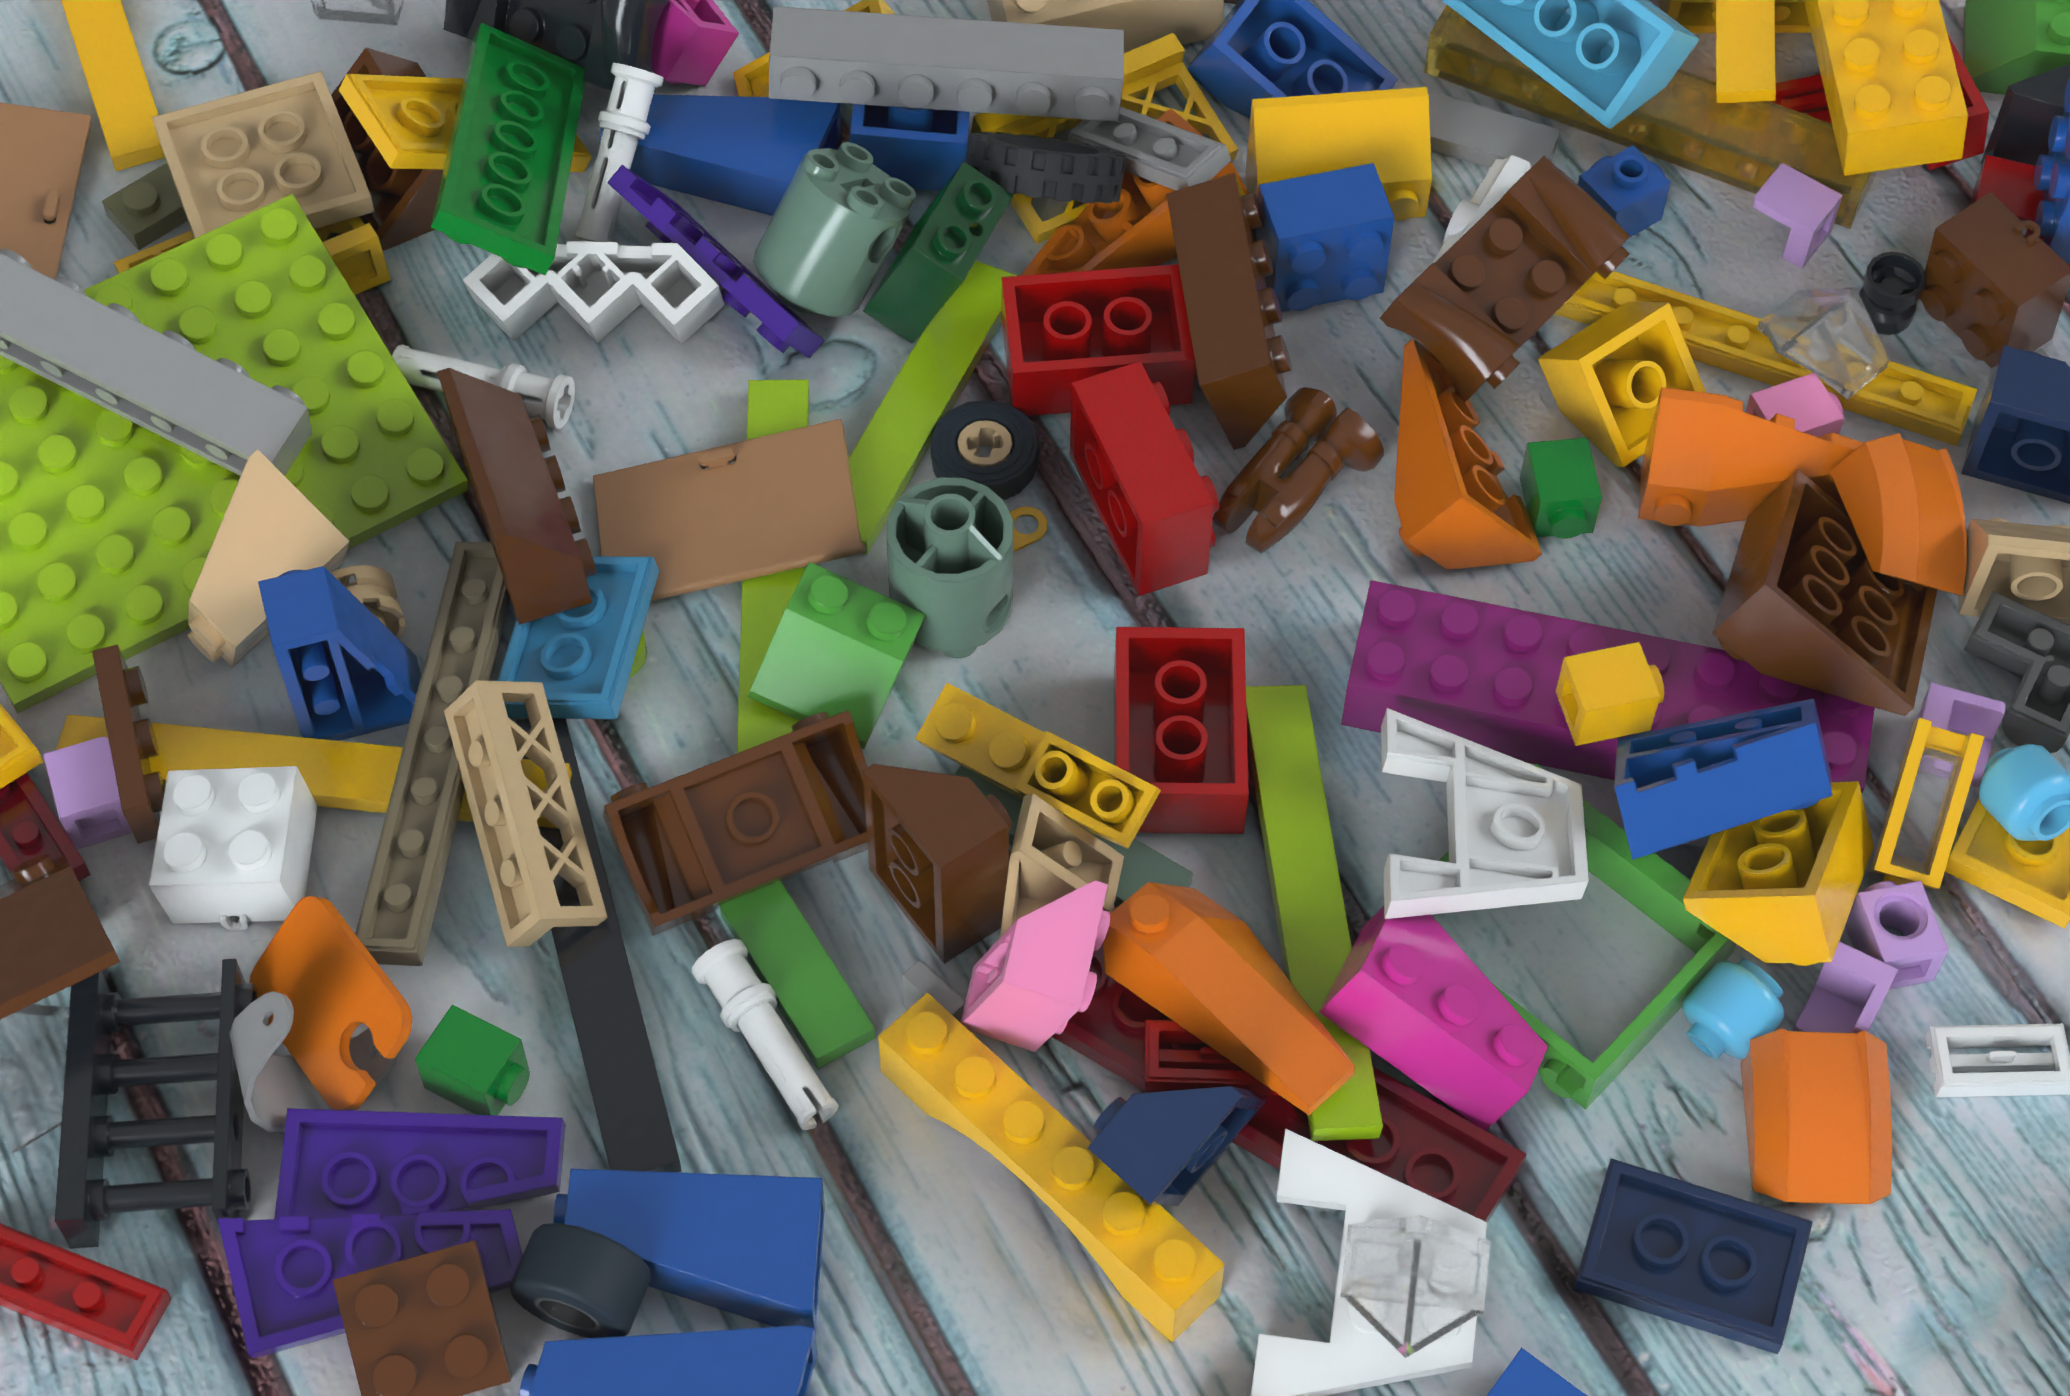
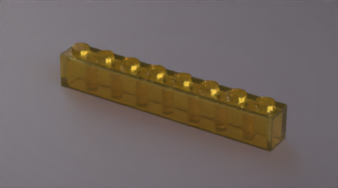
[1424,5,1876,229]

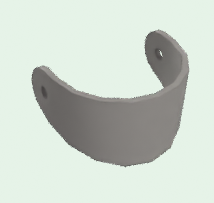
[229,991,399,1132]

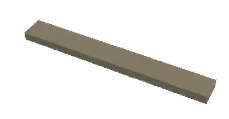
[355,542,510,966]

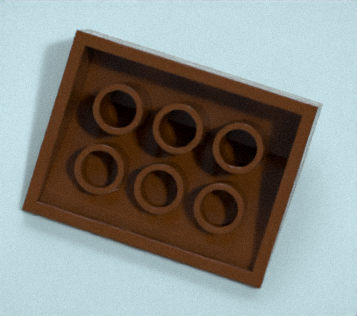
[1712,469,1937,716]
[0,854,120,1020]

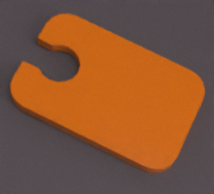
[249,896,412,1110]

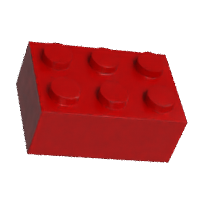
[1001,264,1195,416]
[1070,361,1219,596]
[1114,627,1249,834]

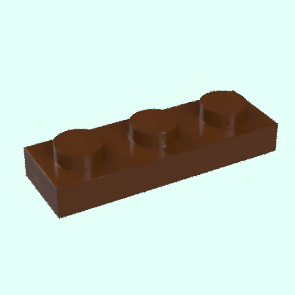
[92,644,165,844]

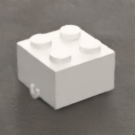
[149,766,318,931]

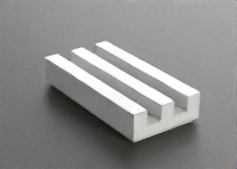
[1925,1023,2070,1097]

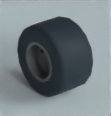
[510,1223,651,1338]

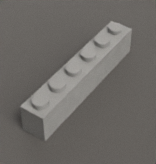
[768,6,1124,122]
[0,249,312,476]

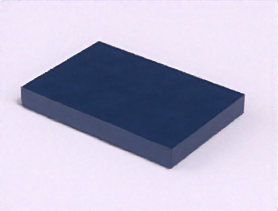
[1573,1158,1813,1355]

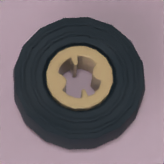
[930,400,1040,500]

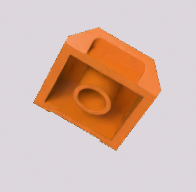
[1830,433,1967,596]
[1740,1028,1892,1204]

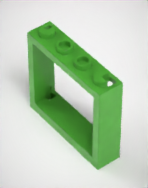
[1432,764,1736,1110]

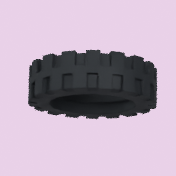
[966,132,1126,203]

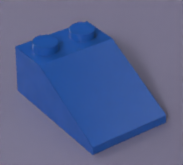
[1187,0,1399,118]

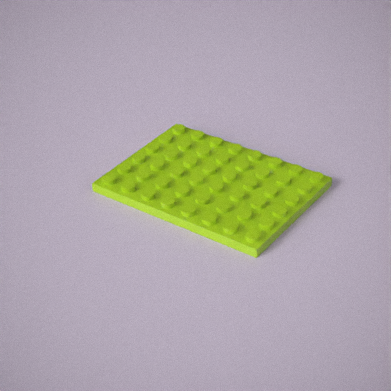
[0,194,468,714]

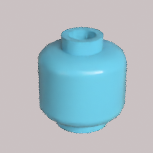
[1978,744,2070,841]
[1682,958,1784,1060]

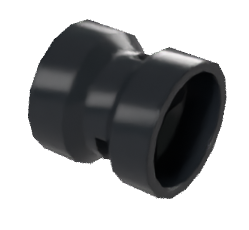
[1855,252,1926,335]

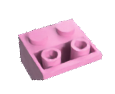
[960,880,1110,1052]

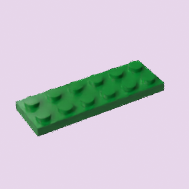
[431,23,585,275]

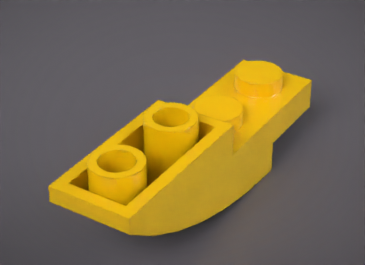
[915,683,1161,849]

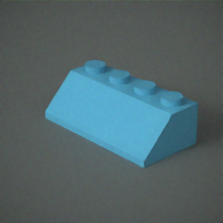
[1442,0,1700,129]

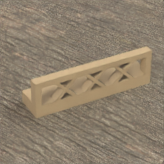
[444,680,608,947]

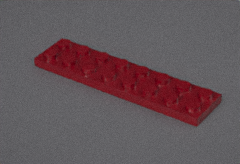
[1051,943,1527,1223]

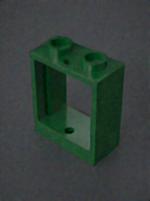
[863,161,1013,344]

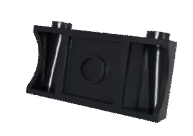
[443,0,668,93]

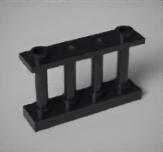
[55,959,258,1249]

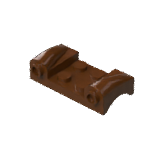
[1379,156,1631,402]
[603,710,868,936]

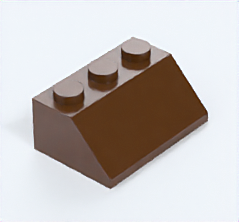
[331,48,443,251]
[863,764,1012,964]

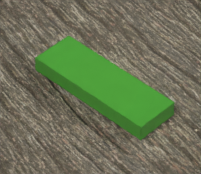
[720,881,876,1070]

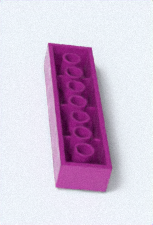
[1341,580,1875,793]

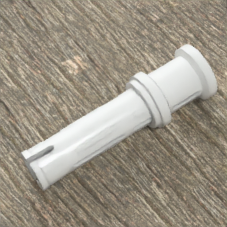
[575,63,664,242]
[392,345,575,429]
[691,939,839,1130]

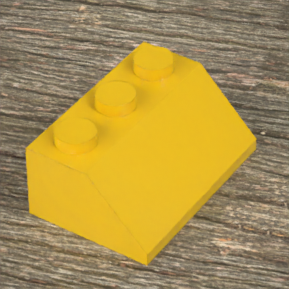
[1245,87,1432,221]
[1683,781,1874,966]

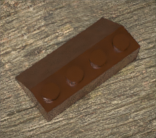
[1166,173,1292,450]
[437,368,597,625]

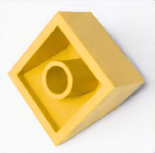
[1537,302,1706,467]

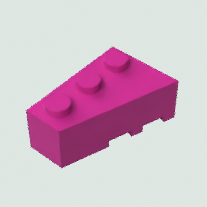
[652,0,739,86]
[1319,906,1548,1131]

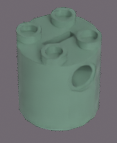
[753,142,916,317]
[886,477,1013,659]

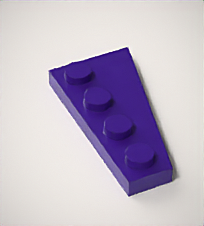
[607,165,825,358]
[274,1108,566,1219]

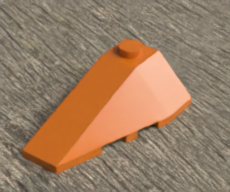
[1020,108,1249,276]
[1394,338,1542,570]
[1638,387,1864,527]
[1103,882,1355,1115]

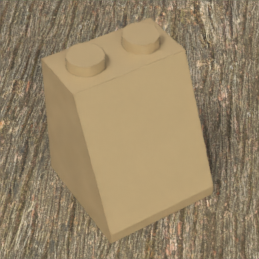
[187,449,350,668]

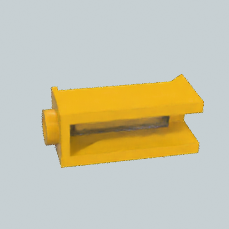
[1869,718,1985,890]

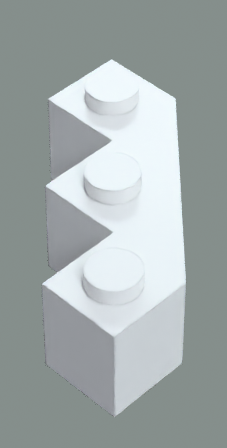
[463,241,725,345]

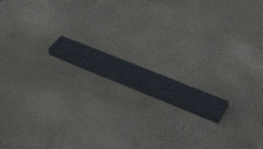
[515,718,682,1172]

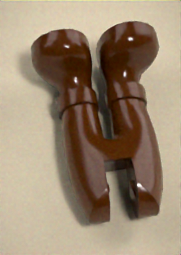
[1212,387,1384,554]

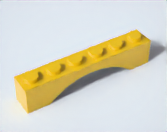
[878,992,1225,1343]

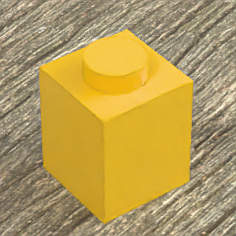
[1555,642,1664,746]

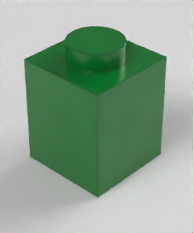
[1520,437,1602,539]
[415,1004,530,1115]

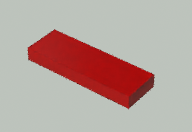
[0,1223,172,1360]

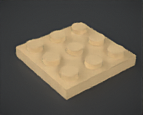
[152,71,374,239]

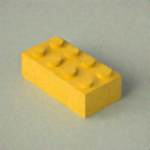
[1804,0,1968,176]

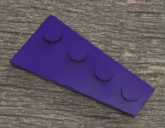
[217,1209,523,1359]

